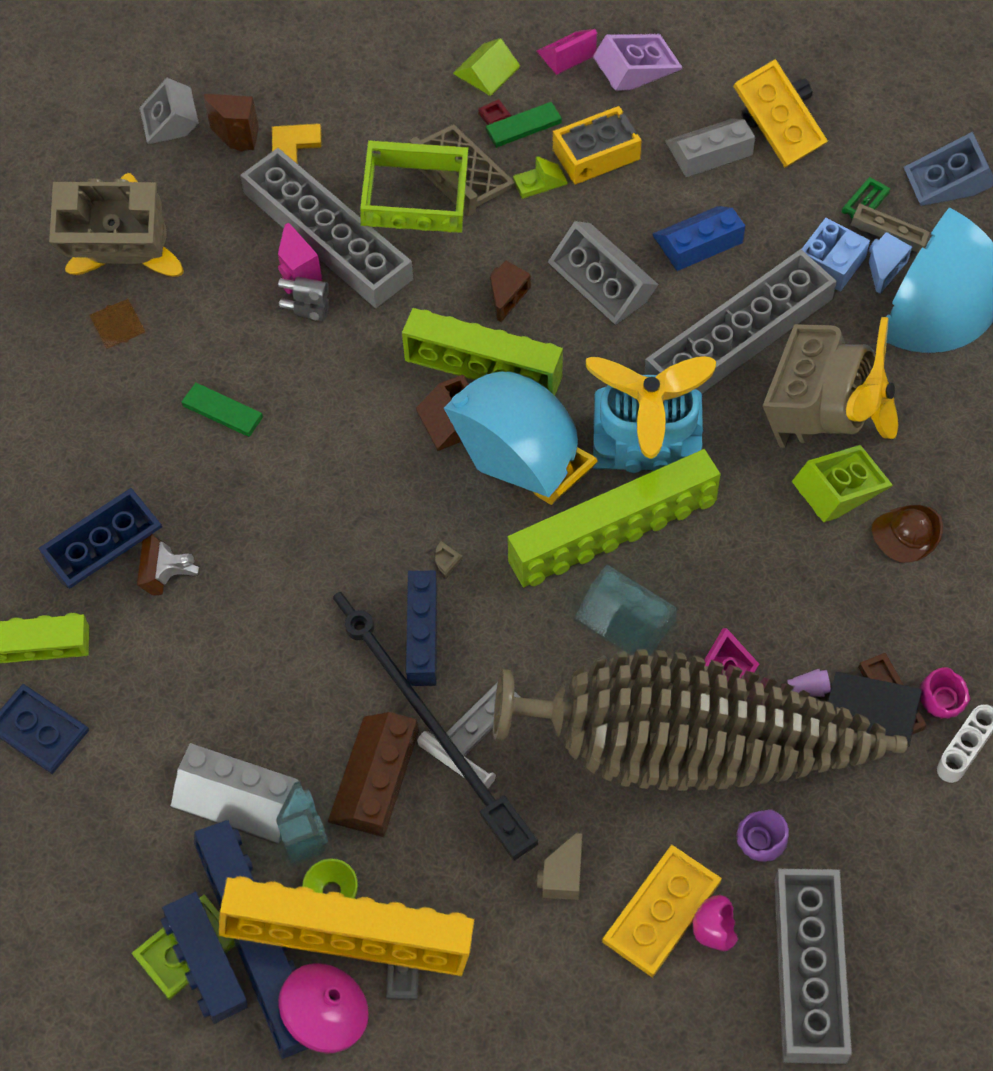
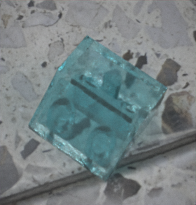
[276,781,328,866]

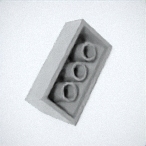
[548,221,659,325]
[171,743,302,844]

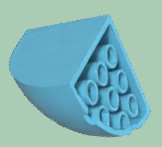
[886,208,993,353]
[444,371,578,497]

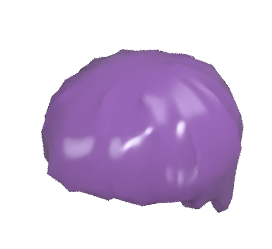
[736,809,789,862]

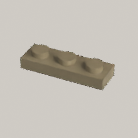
[850,203,930,253]

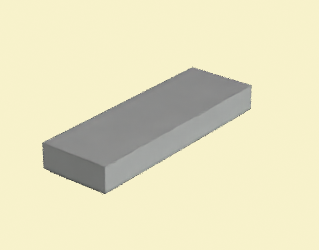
[446,682,521,757]

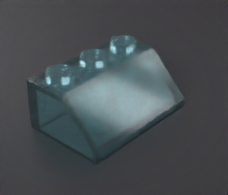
[575,565,677,656]

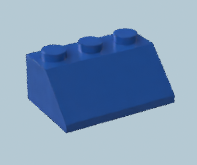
[653,206,745,271]

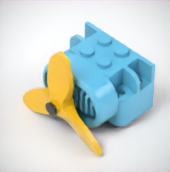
[586,356,716,473]

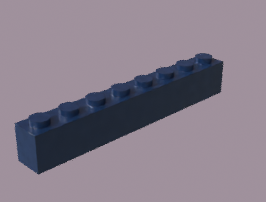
[194,820,309,1059]

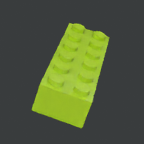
[402,308,563,396]

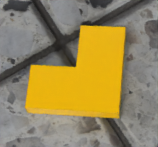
[272,124,321,163]

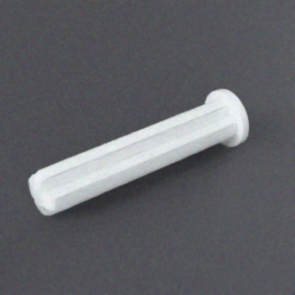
[417,731,496,789]

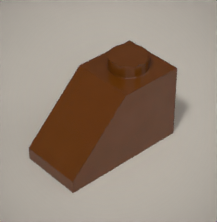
[490,260,531,322]

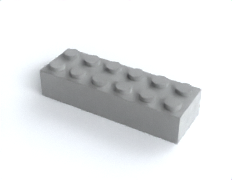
[774,869,851,1064]

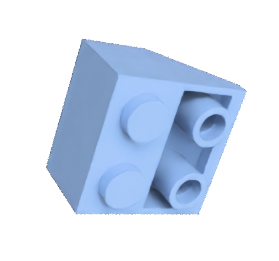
[801,218,870,292]

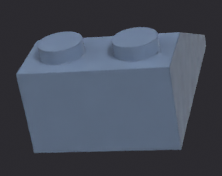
[904,132,993,206]

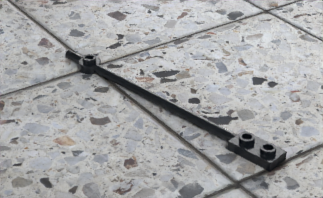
[333,592,539,861]

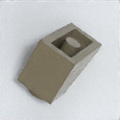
[537,833,582,900]

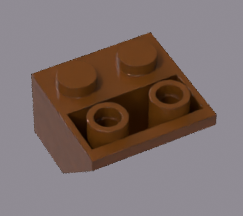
[416,374,469,451]

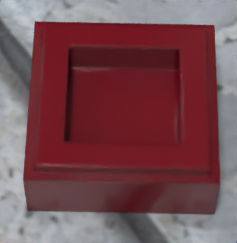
[478,99,511,125]

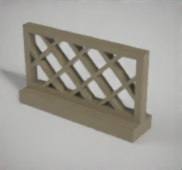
[408,124,515,217]

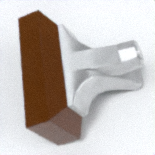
[137,534,199,595]

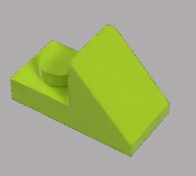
[513,156,568,199]

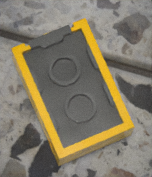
[553,106,642,185]

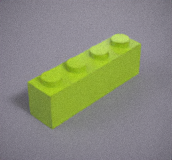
[0,613,89,663]

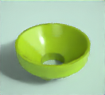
[302,859,358,899]

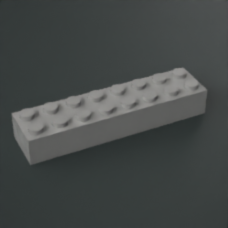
[240,148,413,308]
[644,249,836,393]

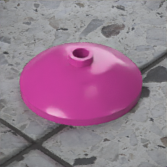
[279,963,368,1053]

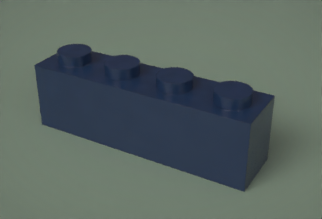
[406,570,437,686]
[160,892,248,1024]

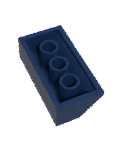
[38,488,162,589]

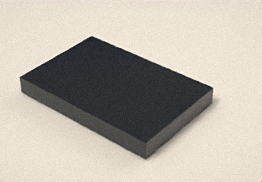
[828,671,922,747]

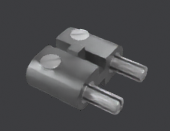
[278,277,329,322]

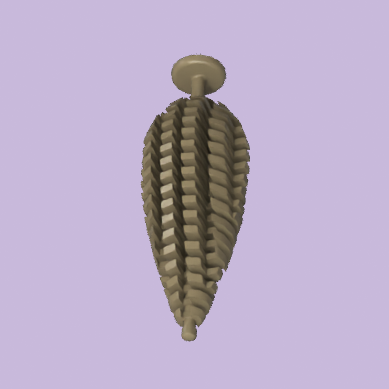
[493,649,908,791]

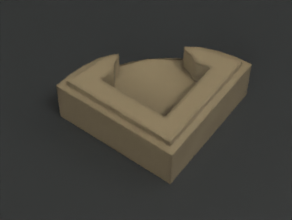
[435,541,463,578]

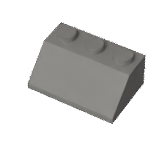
[666,118,755,177]

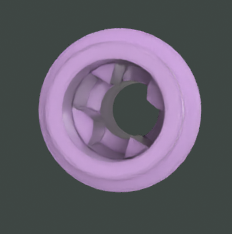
[787,668,831,697]

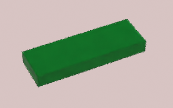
[486,102,562,148]
[182,382,263,437]

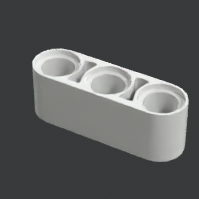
[937,705,993,783]

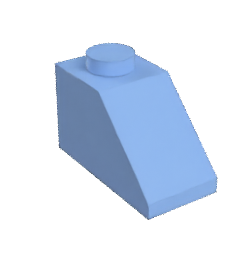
[869,232,912,293]

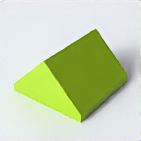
[453,38,520,96]

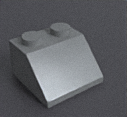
[140,78,199,144]

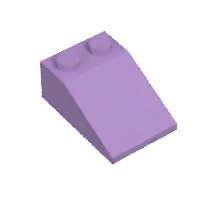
[593,34,683,90]

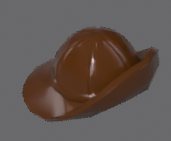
[872,505,943,563]

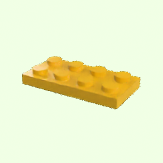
[733,59,828,168]
[602,845,722,978]

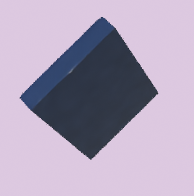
[0,684,89,774]

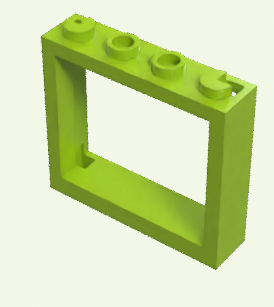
[360,140,468,233]

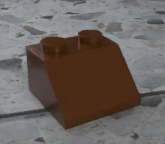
[204,94,259,151]

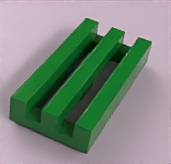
[842,177,891,219]

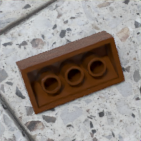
[328,712,419,837]

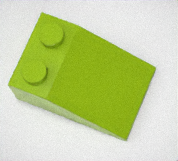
[792,445,893,523]

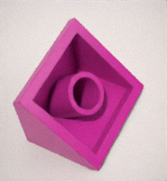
[537,29,597,75]
[704,628,759,678]

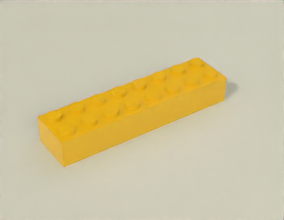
[219,876,474,976]

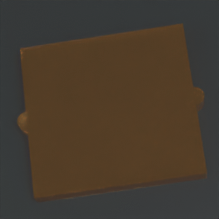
[89,299,145,349]

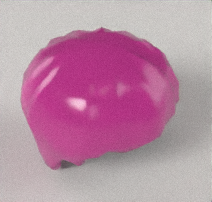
[920,667,971,719]
[692,895,738,951]

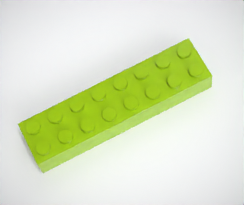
[507,449,721,588]

